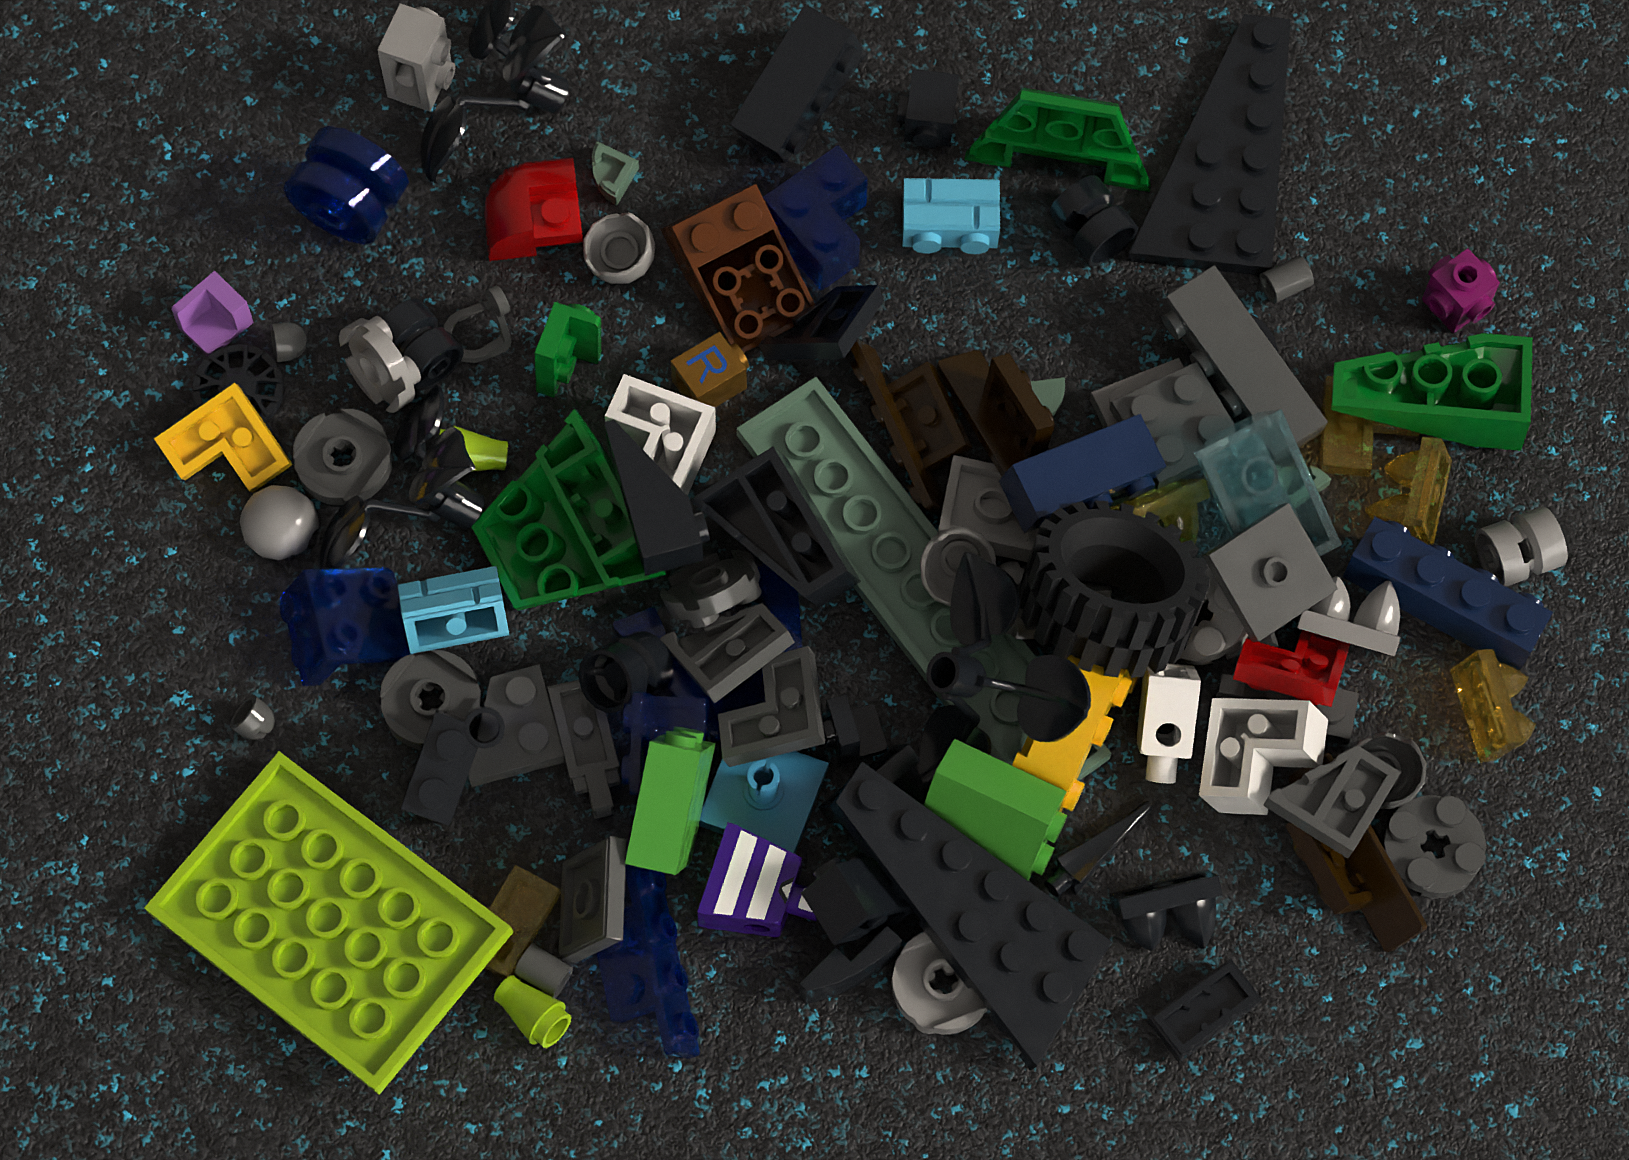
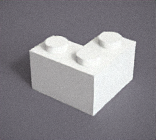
[605,374,716,496]
[1199,698,1328,815]

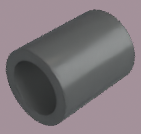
[1259,255,1314,304]
[514,944,573,998]

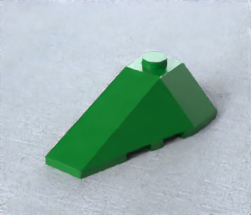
[1331,333,1533,451]

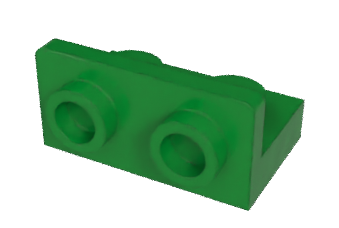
[535,302,601,398]

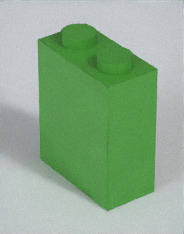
[625,727,716,875]
[924,739,1067,881]

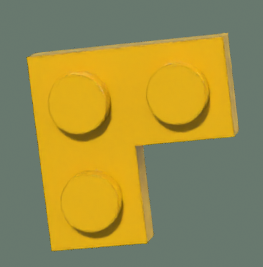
[154,383,293,493]

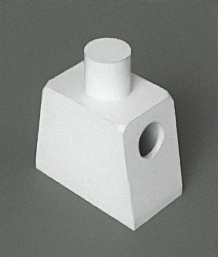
[1137,663,1201,783]

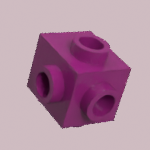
[1422,248,1500,334]

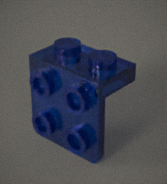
[280,567,410,686]
[621,691,709,800]

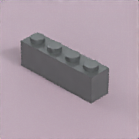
[1162,265,1328,464]

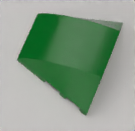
[964,87,1151,192]
[472,409,666,611]

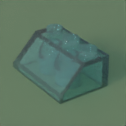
[1194,409,1342,556]

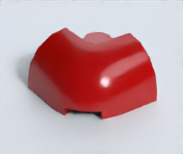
[484,157,583,261]

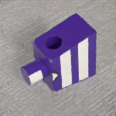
[697,822,818,937]

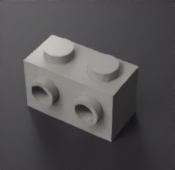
[377,3,455,112]

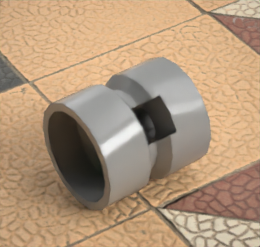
[1475,506,1568,587]

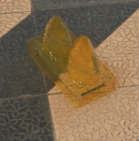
[1365,437,1452,545]
[1110,478,1211,544]
[1450,649,1536,762]

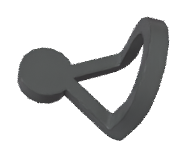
[443,284,511,363]

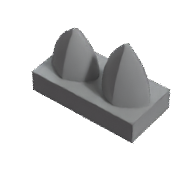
[1296,576,1401,656]

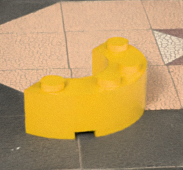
[1012,655,1140,812]

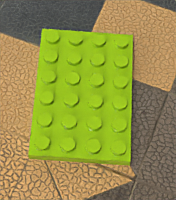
[144,751,513,1095]

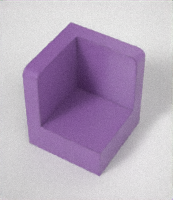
[171,271,254,357]

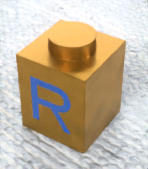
[671,332,749,407]

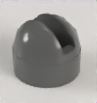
[270,322,307,362]
[230,695,275,740]

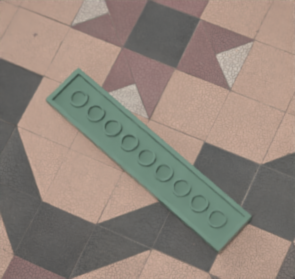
[736,377,1112,781]

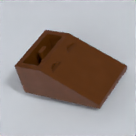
[660,184,815,353]

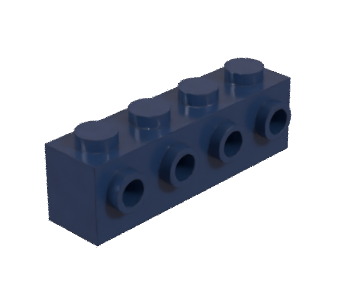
[1343,516,1553,673]

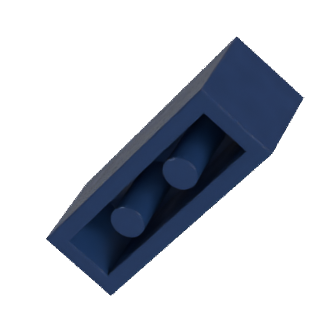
[999,414,1167,534]

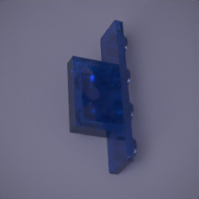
[597,864,700,1059]

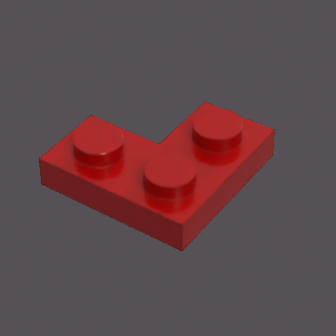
[1233,630,1350,707]

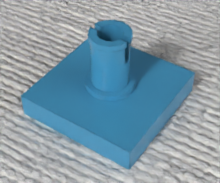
[699,751,829,854]

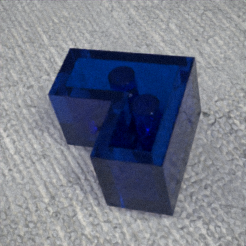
[763,145,868,291]

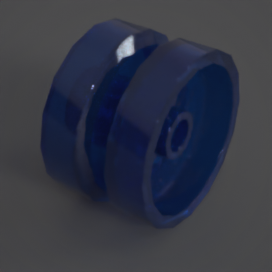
[283,126,409,245]

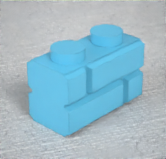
[902,178,1000,254]
[398,566,509,654]

